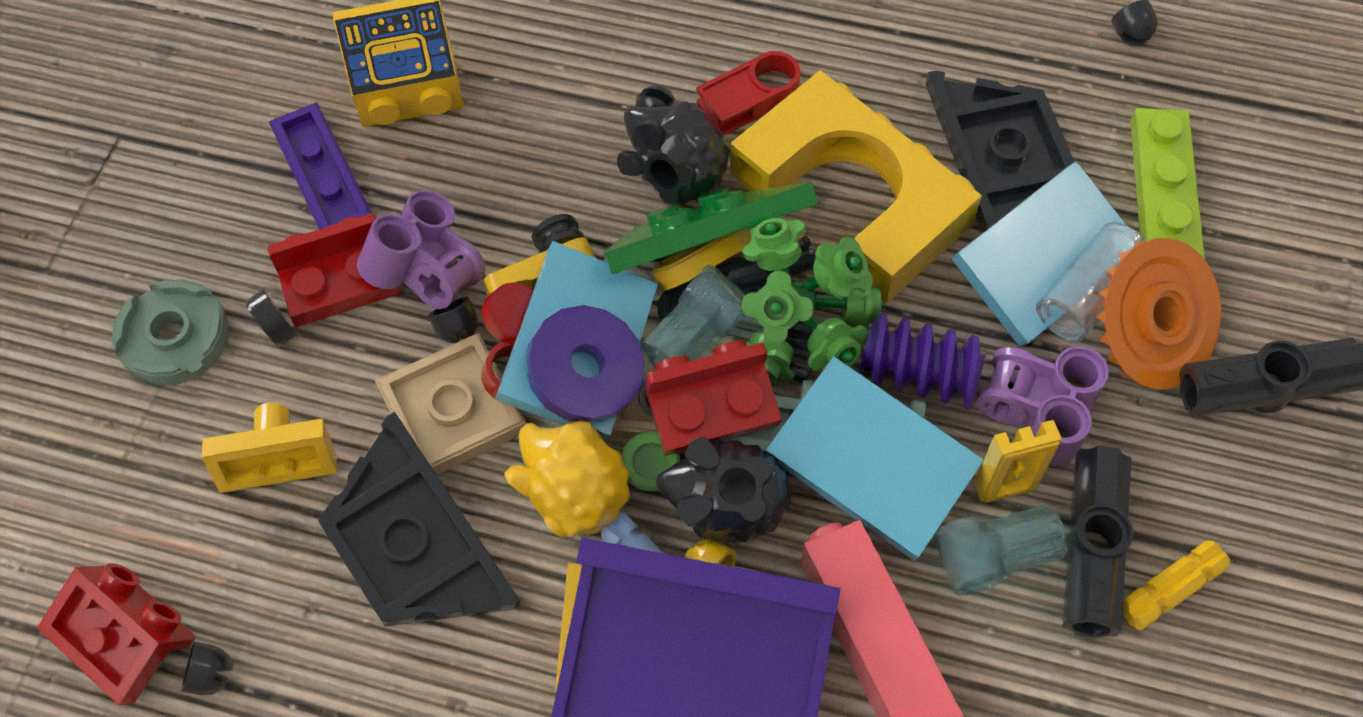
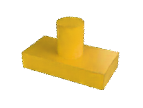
[202,402,337,493]

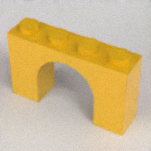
[730,70,982,304]

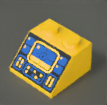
[332,0,464,127]

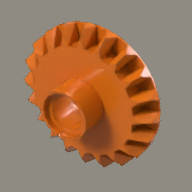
[1096,238,1221,389]

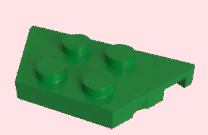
[604,182,818,275]

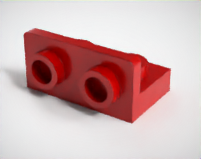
[267,213,402,328]
[645,340,782,457]
[37,563,196,705]

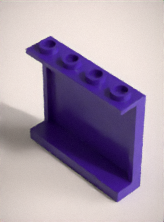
[551,537,841,717]

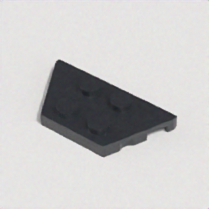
[925,70,1075,233]
[318,411,520,627]

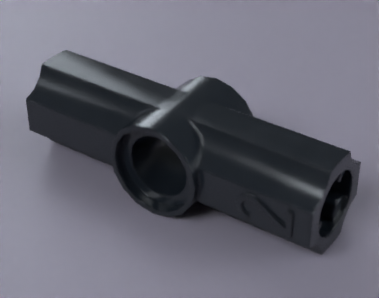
[1179,337,1363,417]
[1062,445,1134,639]

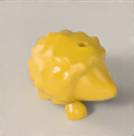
[504,420,630,538]

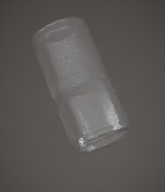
[1036,222,1146,342]

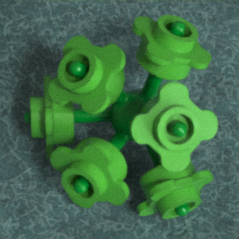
[742,218,884,383]

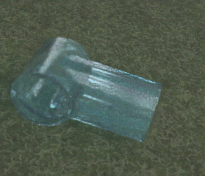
[641,264,746,366]
[933,504,1068,595]

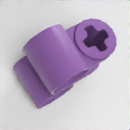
[357,190,485,309]
[976,346,1109,467]

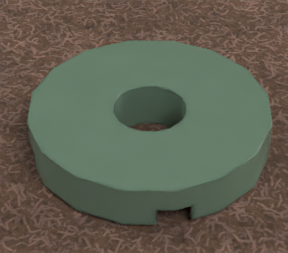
[111,279,229,386]

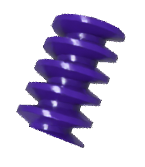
[859,311,986,410]

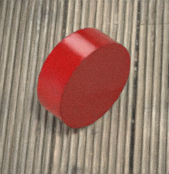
[482,282,533,342]

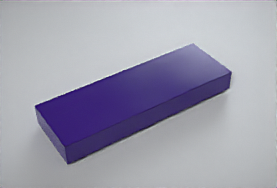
[268,102,372,229]

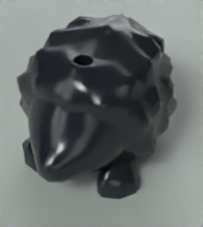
[617,101,731,205]
[656,437,791,543]

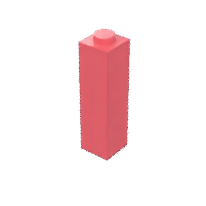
[801,520,964,717]

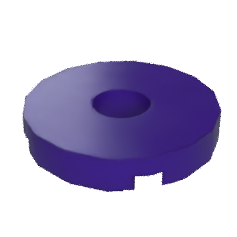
[526,305,645,423]

